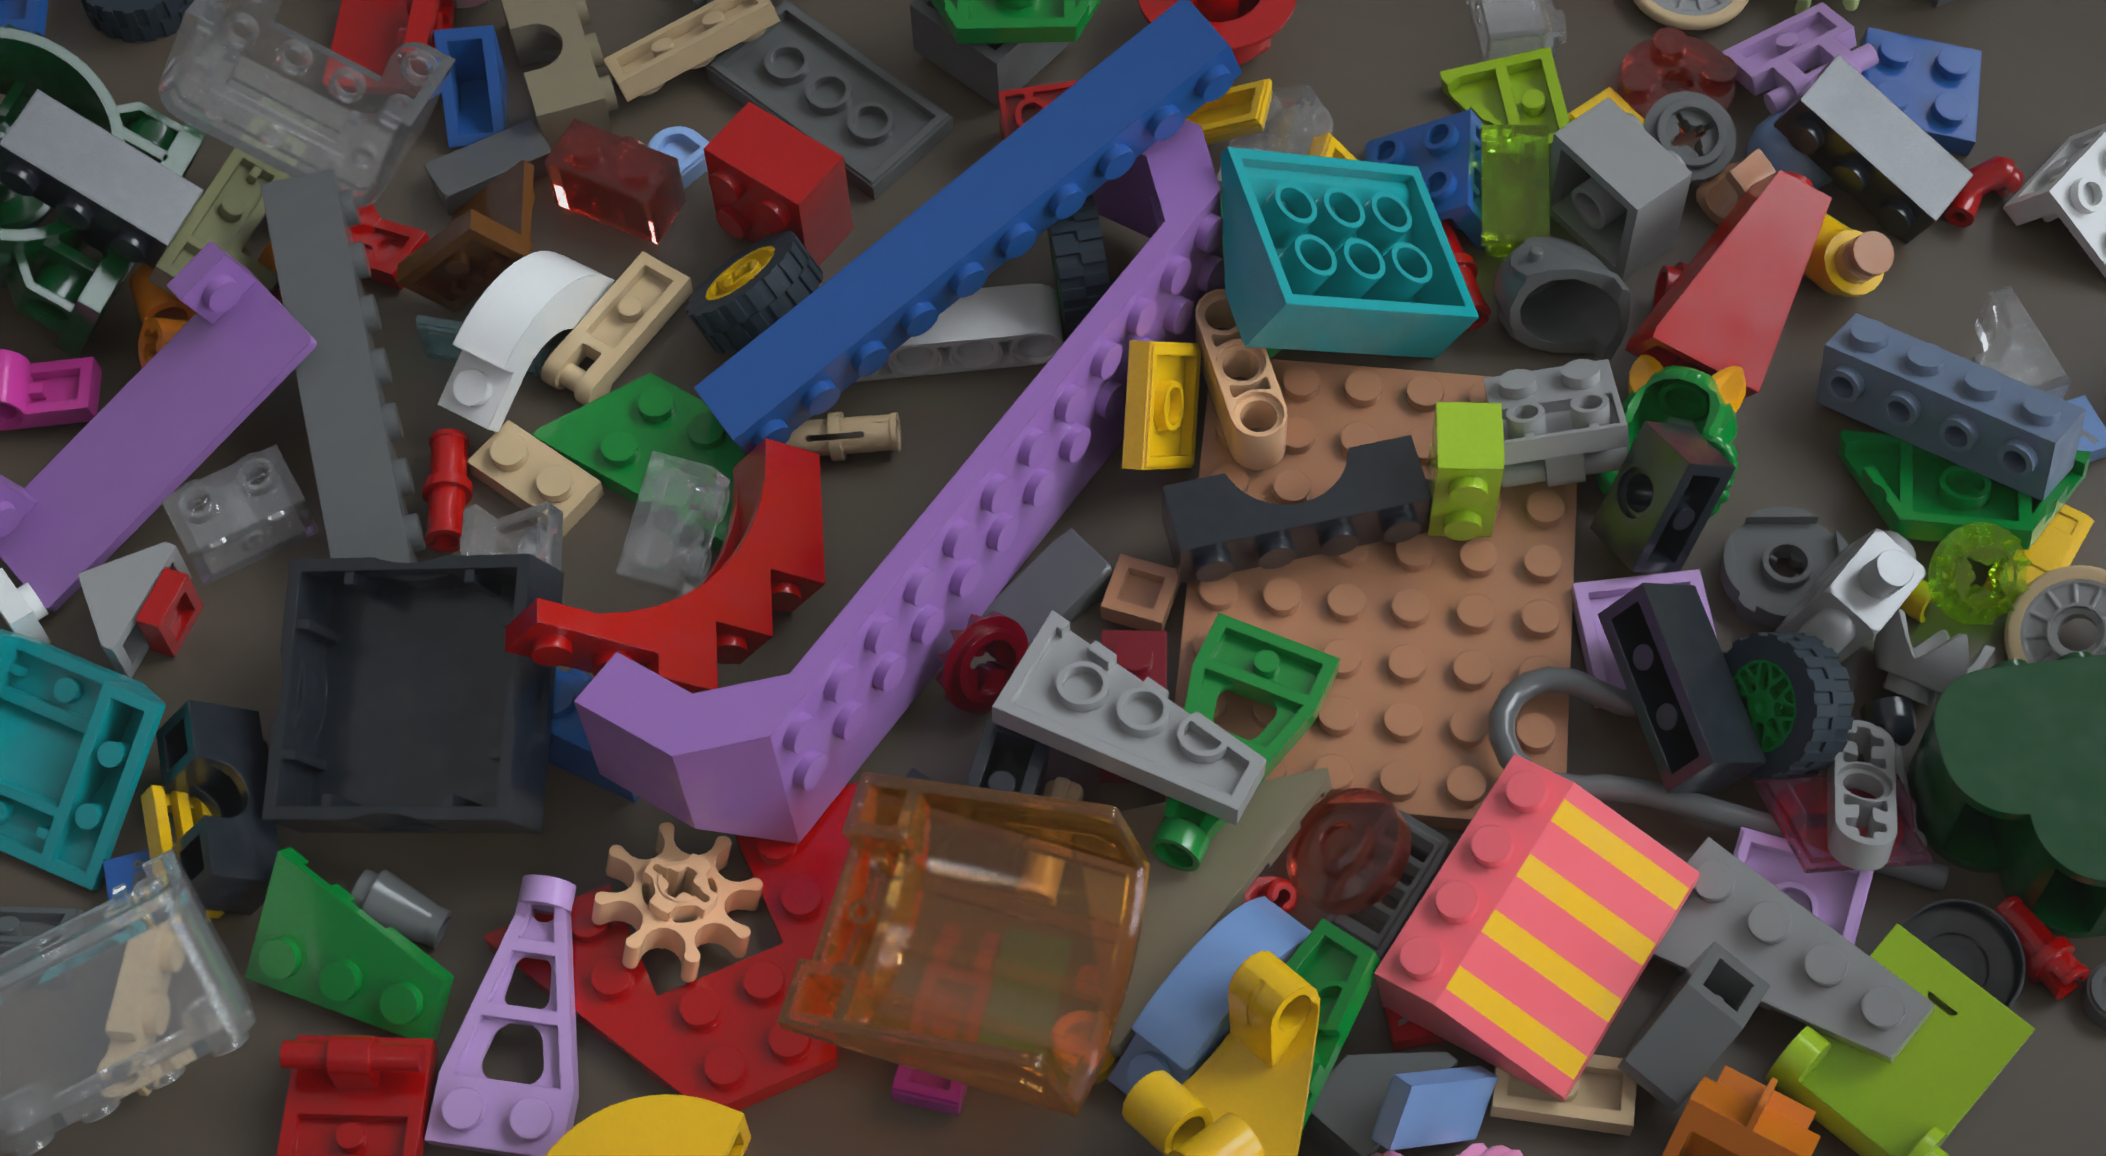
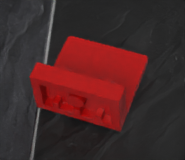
[324,0,457,94]

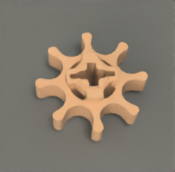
[592,822,763,982]

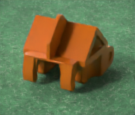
[1662,1065,1821,1156]

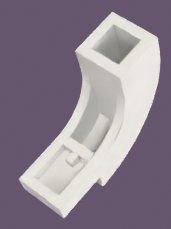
[438,251,615,432]

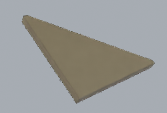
[1077,767,1332,1058]

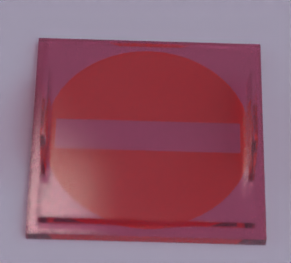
[1755,774,1933,874]

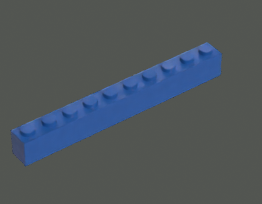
[694,0,1242,455]

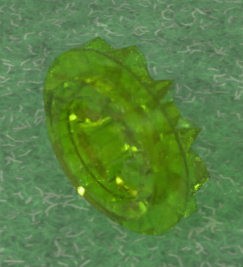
[1928,522,2032,625]

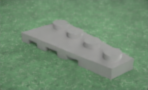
[992,610,1266,825]
[1653,837,1934,1064]

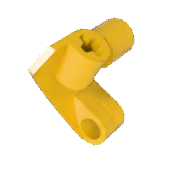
[1122,950,1320,1156]

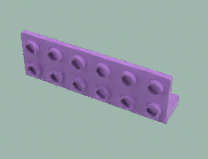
[0,241,317,612]

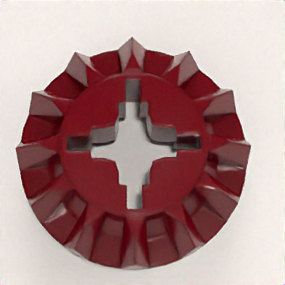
[935,610,1029,713]

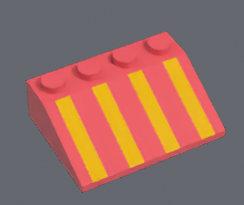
[1374,754,1700,1102]

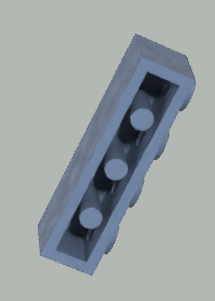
[1816,313,2086,501]

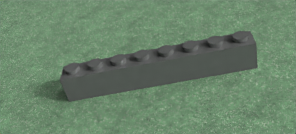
[260,168,426,563]

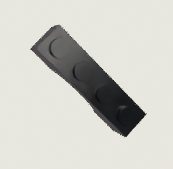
[1162,435,1432,583]

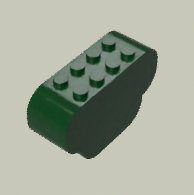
[1907,651,2106,938]

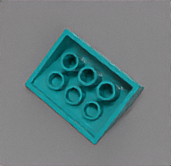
[1221,147,1479,358]

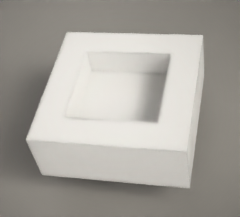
[0,568,51,644]

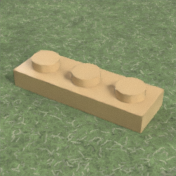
[603,0,780,102]

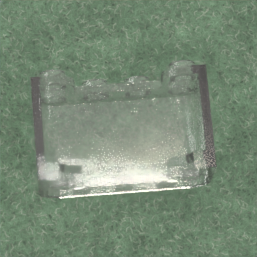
[159,0,456,207]
[0,849,256,1156]

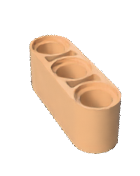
[1195,289,1288,470]

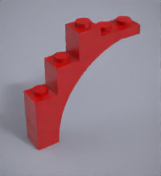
[505,438,826,694]

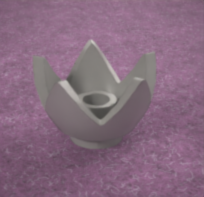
[1874,608,1995,707]

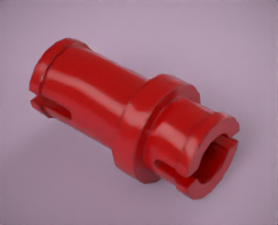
[1994,895,2090,1000]

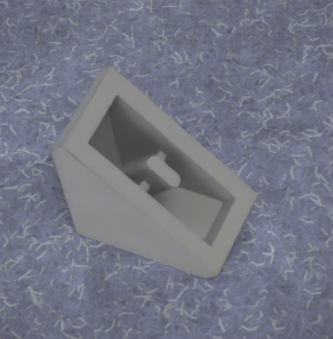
[78,542,192,678]

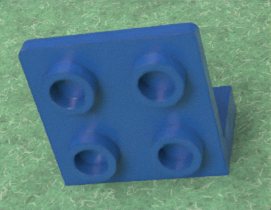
[1365,109,1503,250]

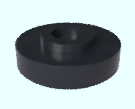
[1901,899,2026,1009]

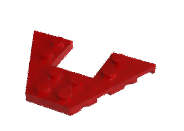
[484,782,861,1111]

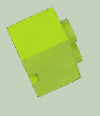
[1426,402,1505,541]

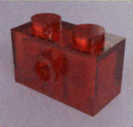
[544,118,686,245]

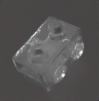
[161,444,319,586]
[616,451,730,597]

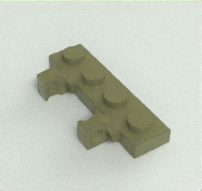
[148,117,308,298]

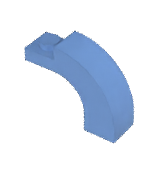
[1108,896,1312,1095]

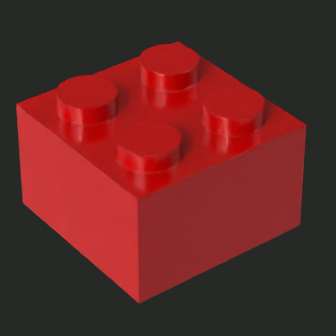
[703,102,853,266]

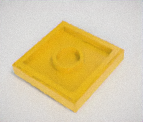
[1122,340,1202,470]

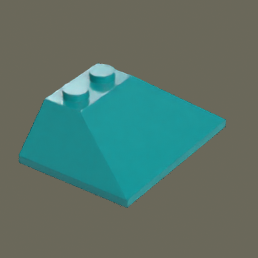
[0,629,167,891]

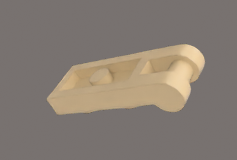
[541,251,693,405]

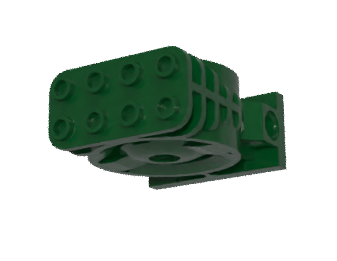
[0,24,211,358]

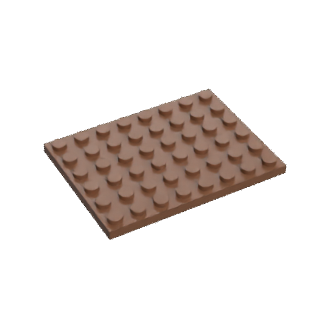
[1165,359,1577,831]

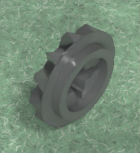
[1644,91,1736,183]

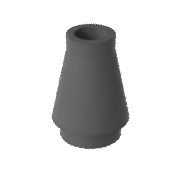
[351,869,452,948]

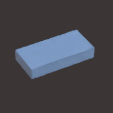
[1371,1065,1498,1151]

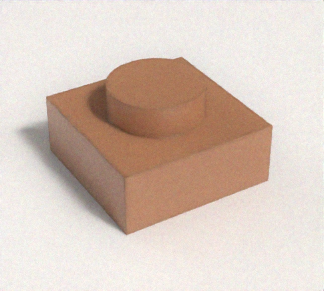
[1100,553,1181,631]

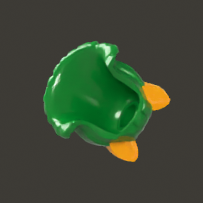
[1593,355,1746,517]

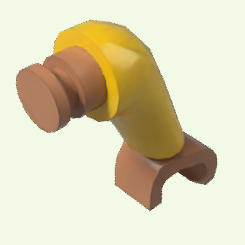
[1696,148,1895,298]

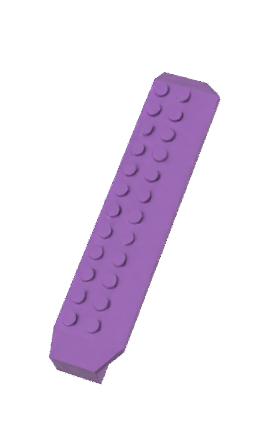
[574,119,1225,844]

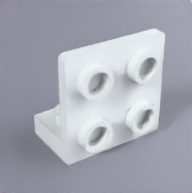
[2003,123,2106,278]

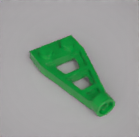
[1149,613,1340,872]

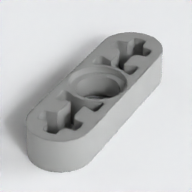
[1827,720,1897,871]

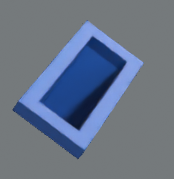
[434,25,508,148]

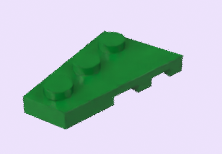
[245,847,454,1041]

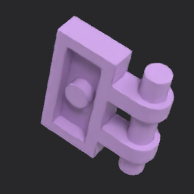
[1722,2,1879,114]

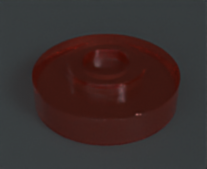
[1287,788,1412,915]

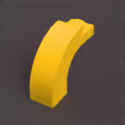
[545,1094,751,1156]

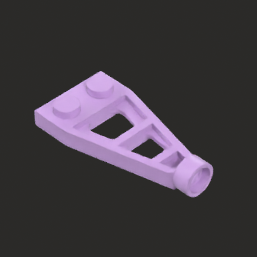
[424,874,579,1156]

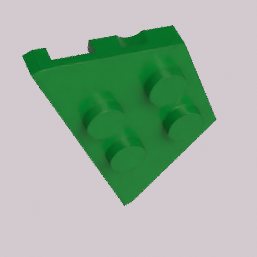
[930,0,1102,44]
[532,372,747,551]
[1838,430,2090,550]

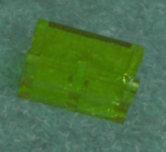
[1480,125,1550,257]

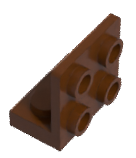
[396,160,535,312]

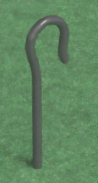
[1489,666,1949,891]

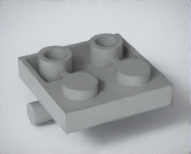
[1483,359,1630,488]

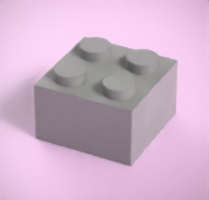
[1541,97,1692,281]

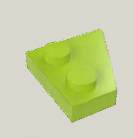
[1440,47,1570,165]

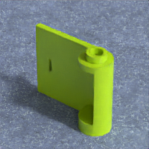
[1765,923,2035,1156]

